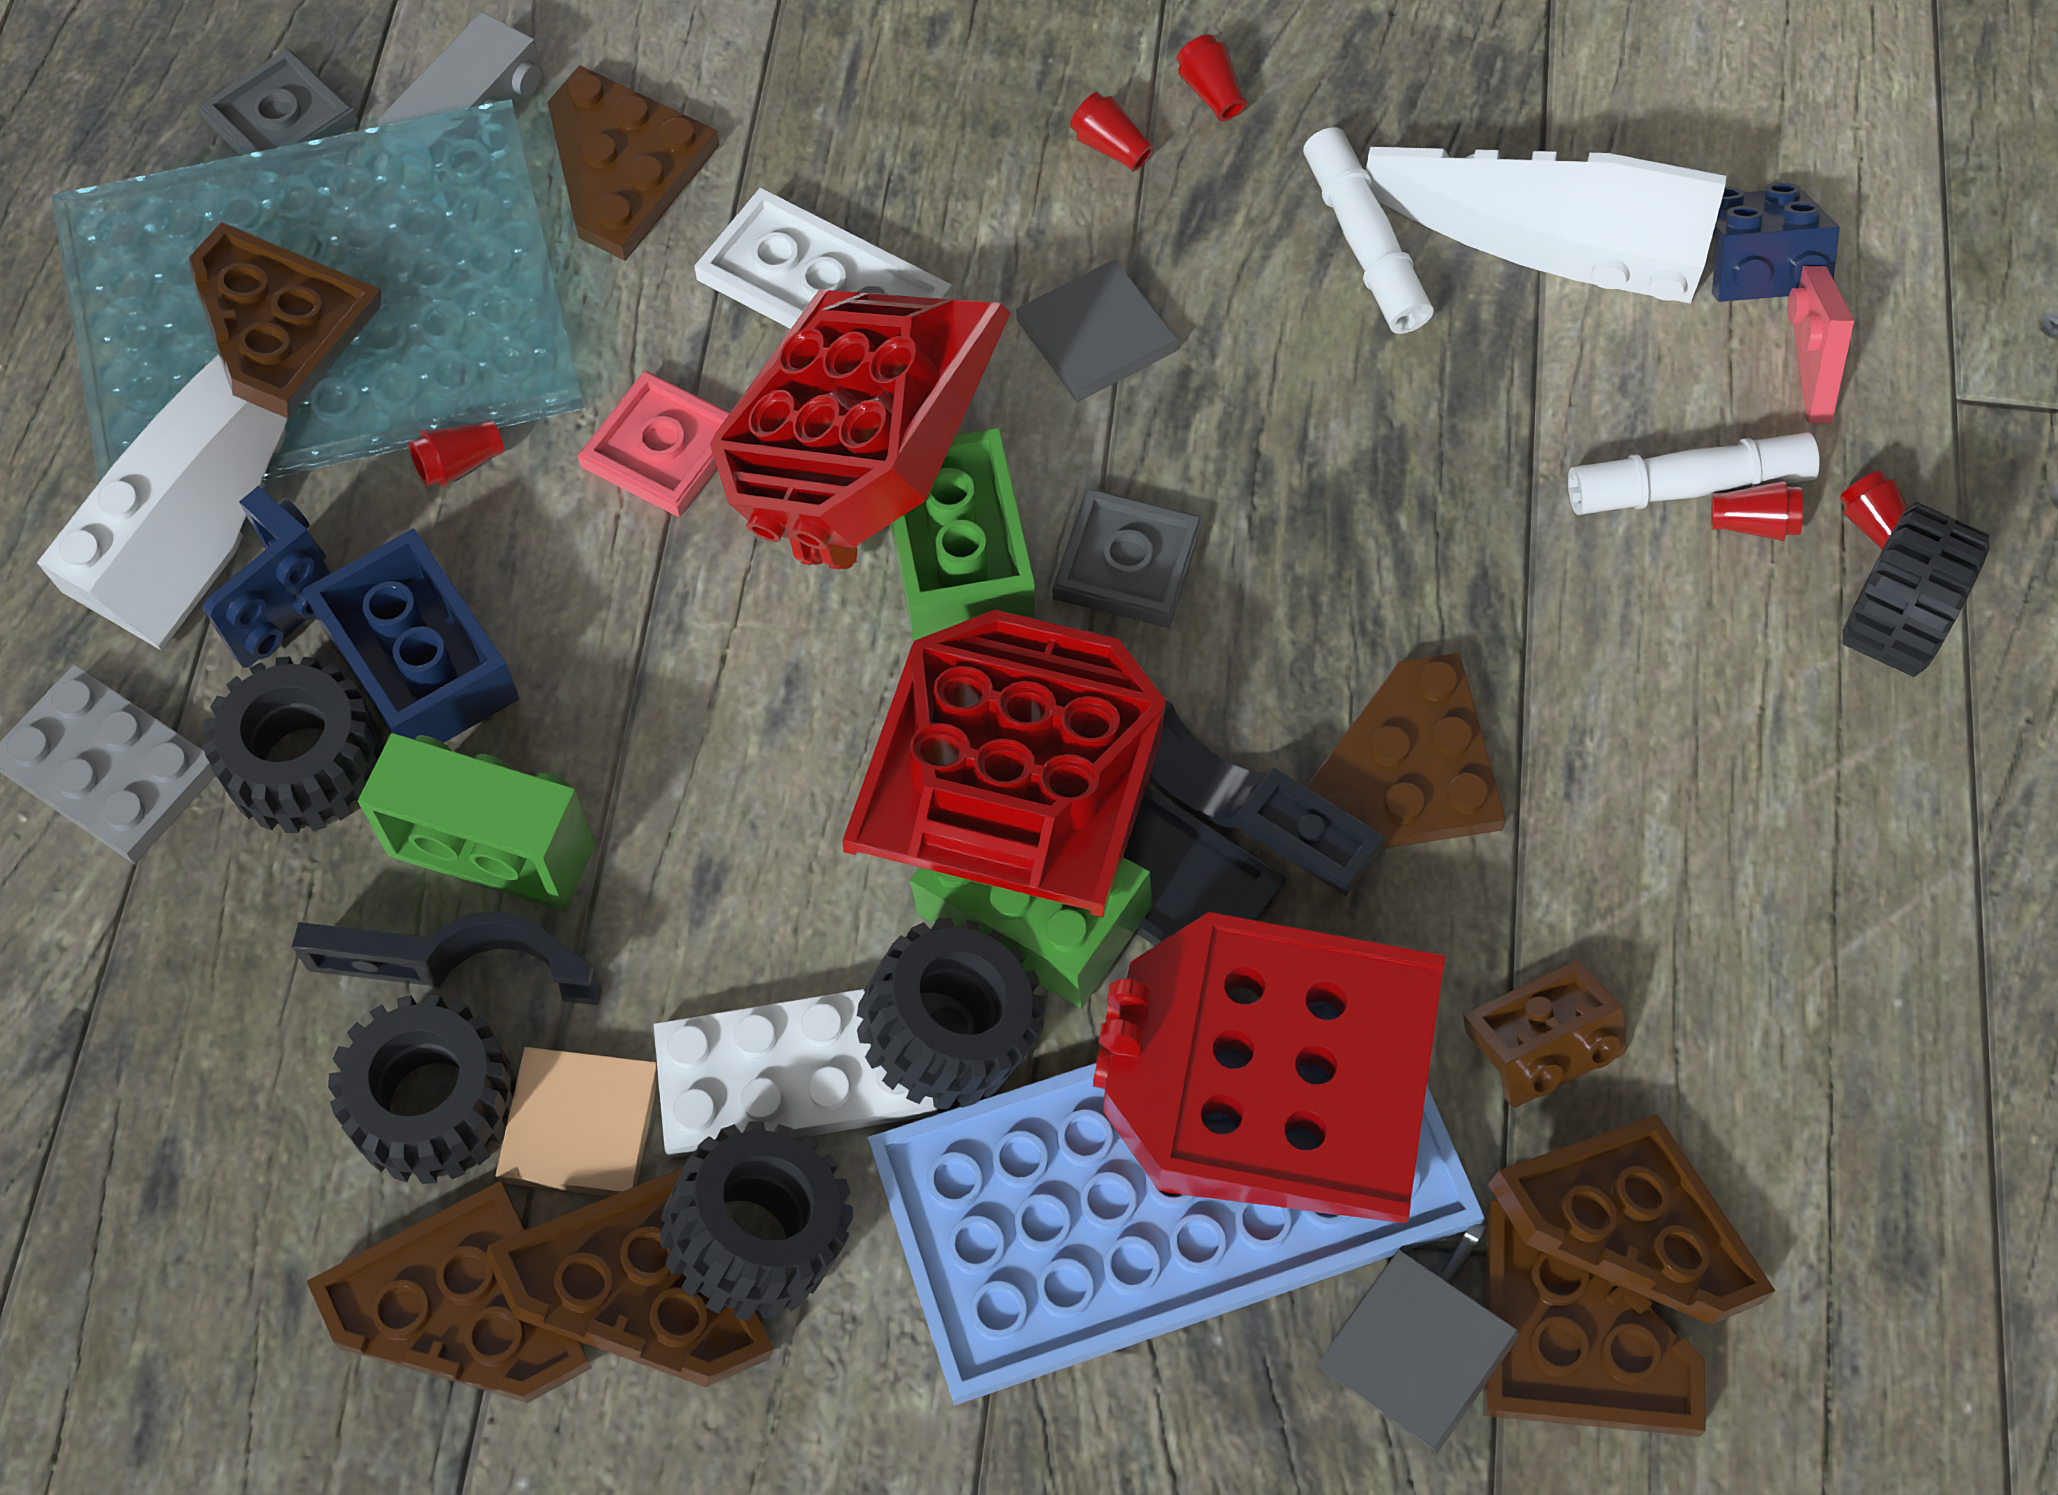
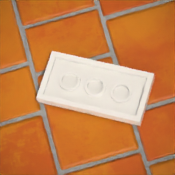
[694,188,952,329]
[653,989,938,1159]

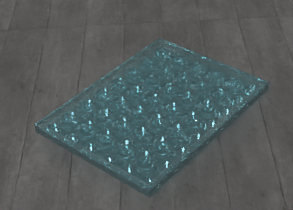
[51,99,584,482]

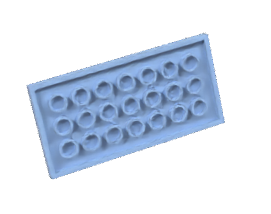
[868,1002,1484,1406]

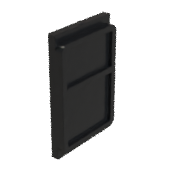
[1123,787,1287,946]

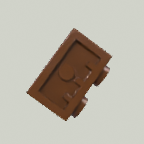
[1463,960,1627,1108]

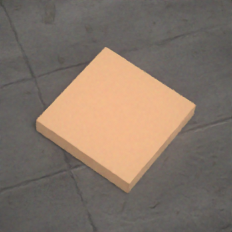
[495,1047,658,1197]

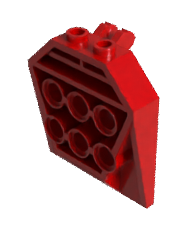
[710,289,1011,570]
[843,610,1166,917]
[1093,912,1446,1224]

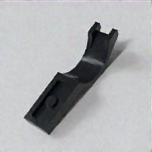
[1149,700,1385,896]
[292,911,602,1005]

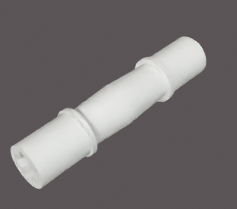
[1303,127,1434,334]
[1568,432,1820,515]

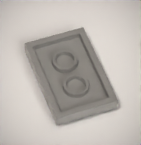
[0,664,215,865]

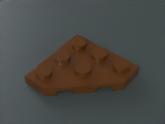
[548,65,720,261]
[189,222,381,419]
[1306,652,1506,849]
[1488,1114,1776,1325]
[486,1168,774,1387]
[306,1181,592,1403]
[1483,1200,1706,1437]

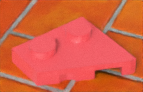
[1787,266,1854,423]

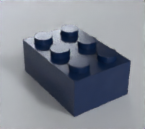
[302,528,520,743]

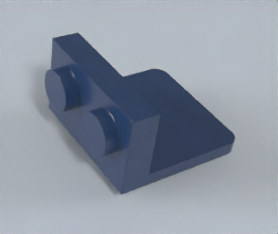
[1712,182,1840,302]
[203,486,330,668]

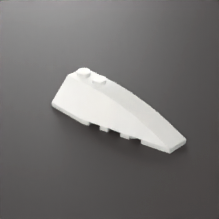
[1366,147,1727,304]
[37,354,288,651]

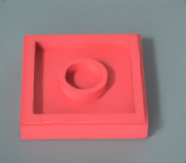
[577,370,730,518]

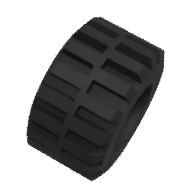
[1843,502,1989,677]
[203,656,383,833]
[856,918,1044,1109]
[328,994,516,1184]
[660,1121,853,1320]

